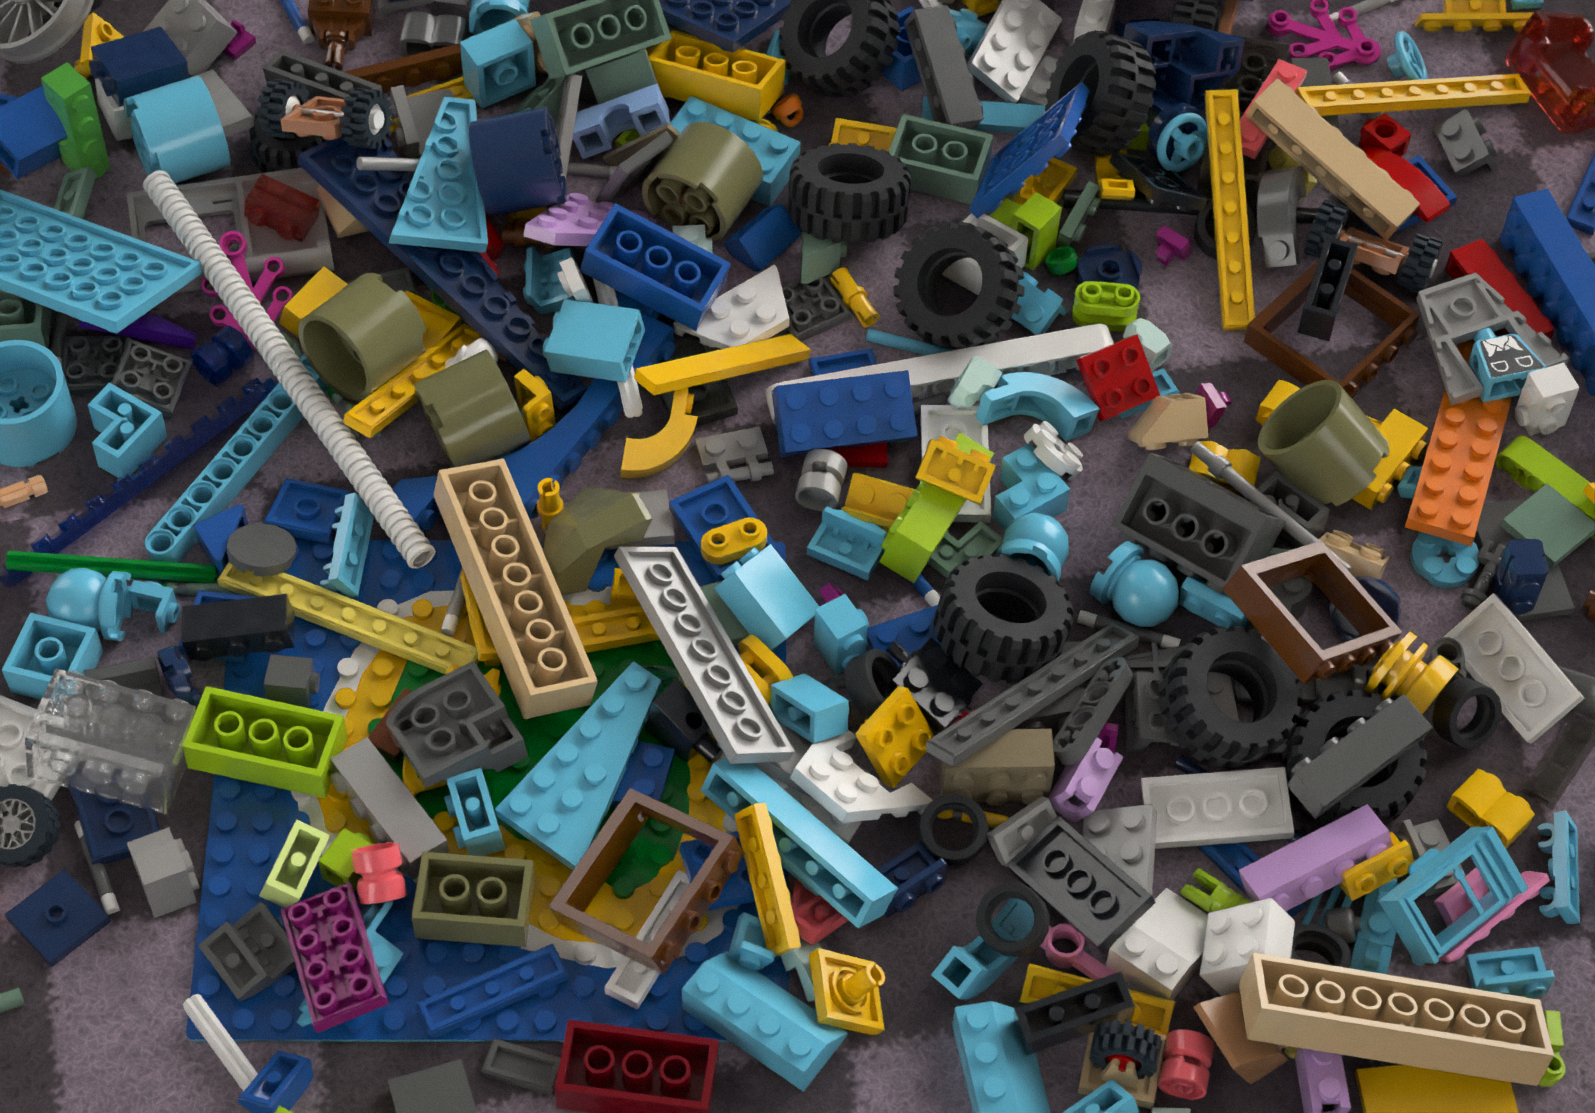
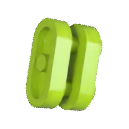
[1072,281,1140,331]

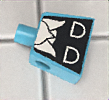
[1468,328,1547,402]

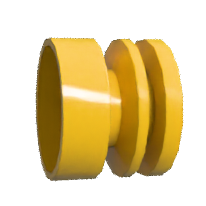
[1364,632,1458,715]

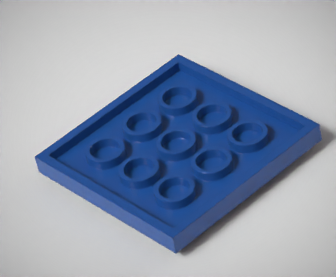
[969,82,1090,219]

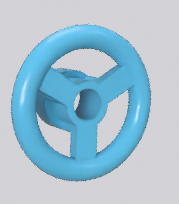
[1387,31,1428,80]
[1157,113,1208,172]

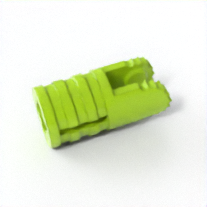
[1180,868,1253,913]

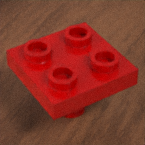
[1076,334,1161,421]

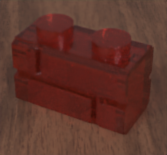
[244,174,320,242]

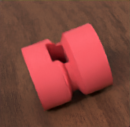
[351,842,407,904]
[1158,1029,1215,1100]

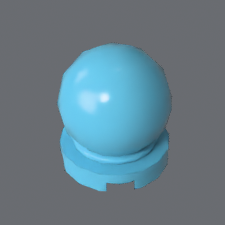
[469,0,530,35]
[995,512,1069,581]
[1089,541,1179,627]
[46,568,133,641]

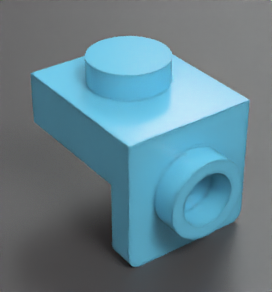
[129,580,180,634]
[728,912,775,970]

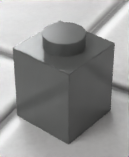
[263,654,320,707]

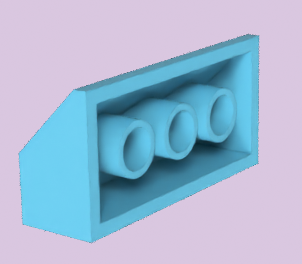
[682,951,848,1091]
[952,1001,1051,1113]

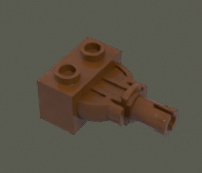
[308,0,375,71]

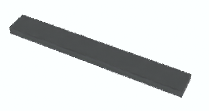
[926,622,1139,767]

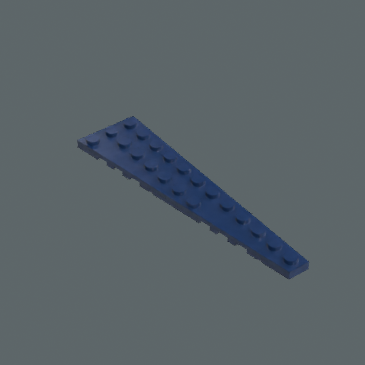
[297,133,587,410]

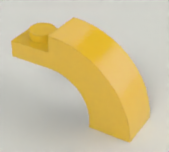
[620,387,698,478]

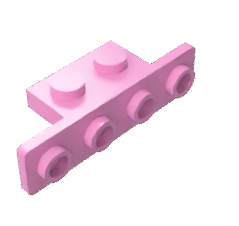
[1434,867,1550,962]

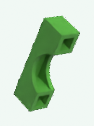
[41,62,110,178]

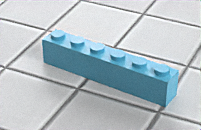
[700,757,898,928]

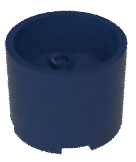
[469,107,567,217]

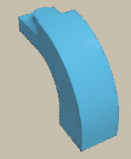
[975,372,1099,441]
[931,898,1034,1000]

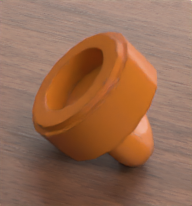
[771,93,804,127]

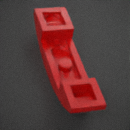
[1358,145,1450,223]

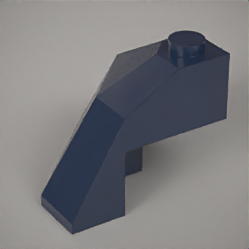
[1124,21,1245,129]

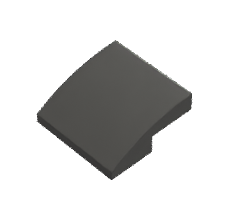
[198,901,296,1001]

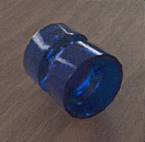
[190,325,254,387]

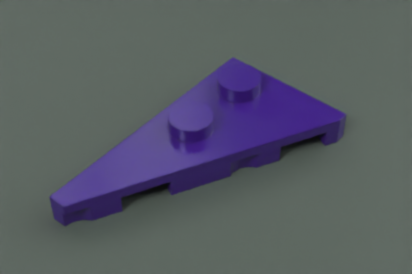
[79,311,196,349]

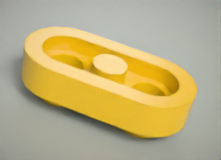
[701,518,767,565]

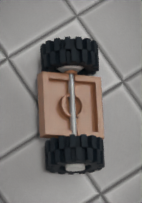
[257,79,394,149]
[1304,199,1443,294]

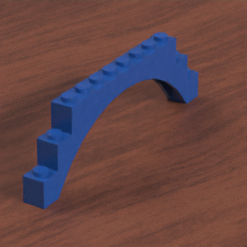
[392,290,675,532]

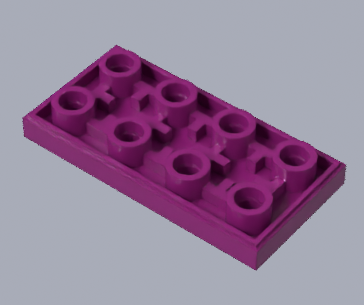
[280,882,389,1033]

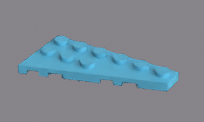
[389,97,488,252]
[495,661,661,870]

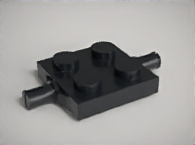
[885,637,983,733]

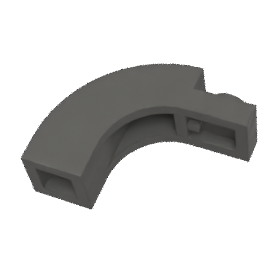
[1257,166,1307,268]

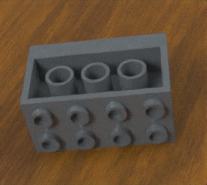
[1111,453,1286,594]

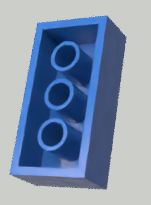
[580,203,731,331]
[771,370,917,457]

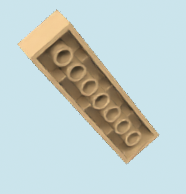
[433,459,598,719]
[1239,953,1554,1086]

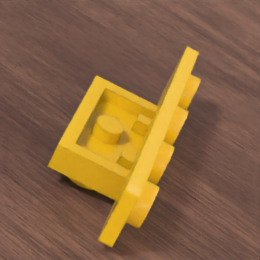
[1415,0,1541,32]

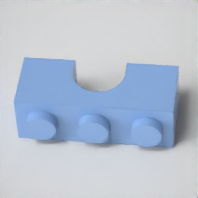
[572,84,670,159]

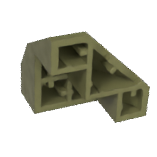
[541,486,652,595]

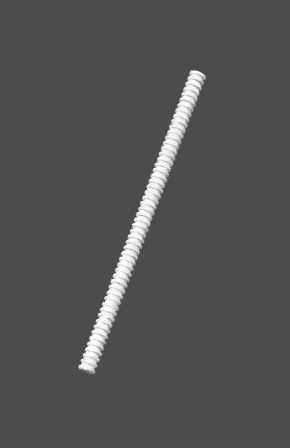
[143,170,435,569]

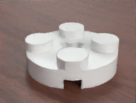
[1024,421,1083,481]

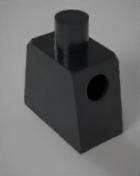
[645,679,723,764]

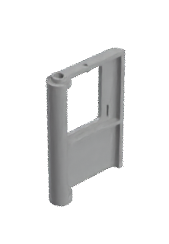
[126,168,334,294]

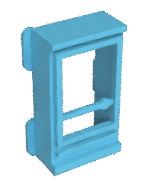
[1378,826,1528,966]

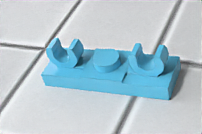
[320,493,374,598]
[1538,810,1580,924]
[1349,878,1400,975]

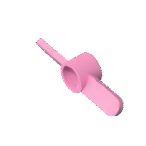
[1040,923,1115,980]

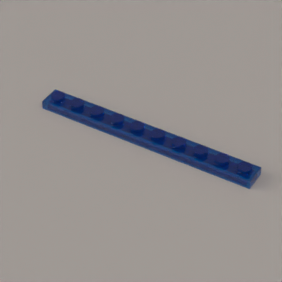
[0,377,277,587]

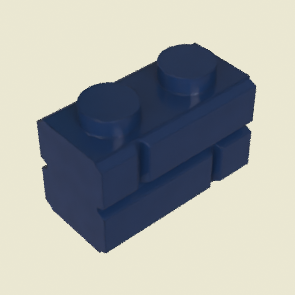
[1494,539,1549,614]

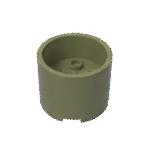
[642,122,763,243]
[298,273,426,401]
[413,349,530,468]
[1258,380,1389,506]

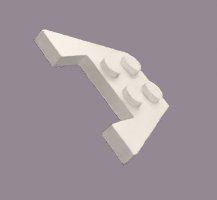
[790,730,933,823]

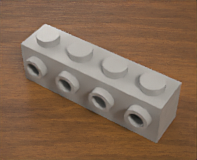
[330,737,449,880]

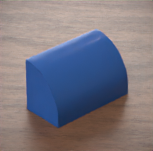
[723,203,802,271]

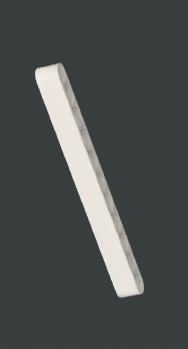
[765,324,1114,425]

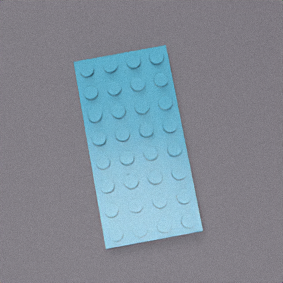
[0,189,202,334]

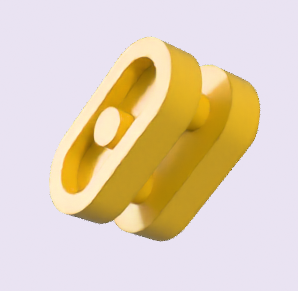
[738,634,793,704]

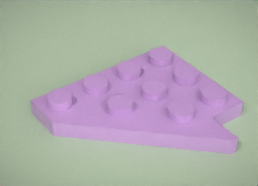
[523,193,657,246]

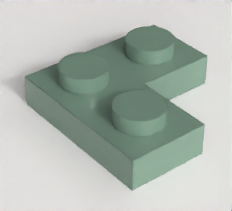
[927,521,1003,578]

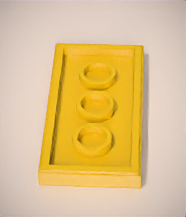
[1355,1065,1519,1113]

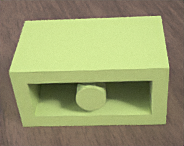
[259,819,330,908]

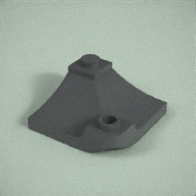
[386,661,528,788]

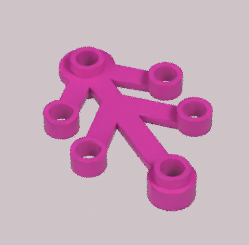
[1267,0,1381,72]
[201,231,293,351]

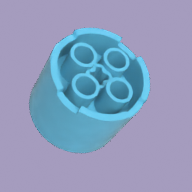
[124,75,230,184]
[0,340,77,467]

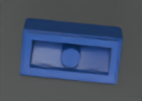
[238,1050,314,1113]

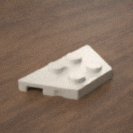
[673,265,789,349]

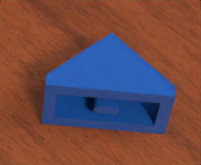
[194,504,248,576]

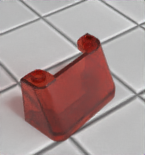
[1505,11,1595,134]

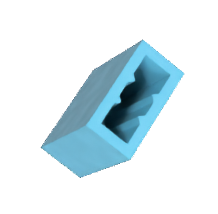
[543,299,645,383]
[714,544,819,650]

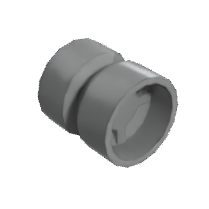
[795,449,848,512]

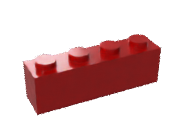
[1445,238,1555,340]

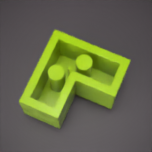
[989,192,1062,271]

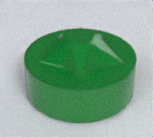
[1045,246,1079,275]

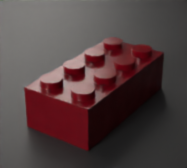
[555,1020,719,1113]

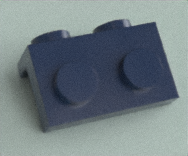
[877,842,947,918]

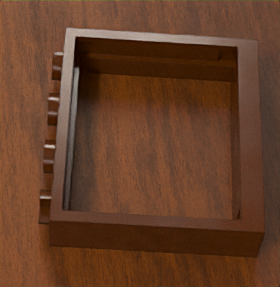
[1244,259,1420,399]
[1222,541,1402,684]
[548,788,745,975]

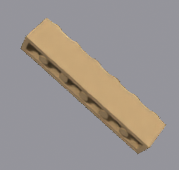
[1245,78,1420,241]

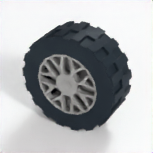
[0,784,60,867]

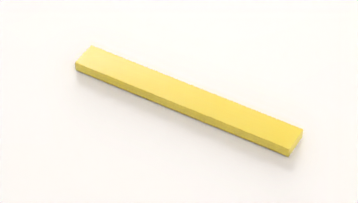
[217,562,479,675]

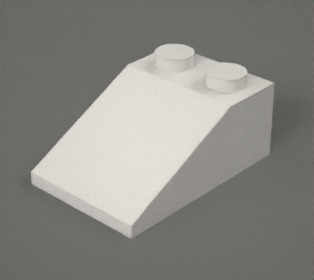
[1106,888,1208,1000]

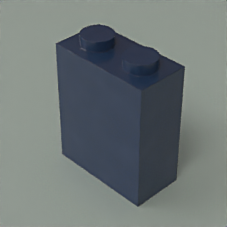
[89,26,189,107]

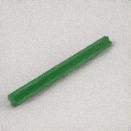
[5,551,216,583]

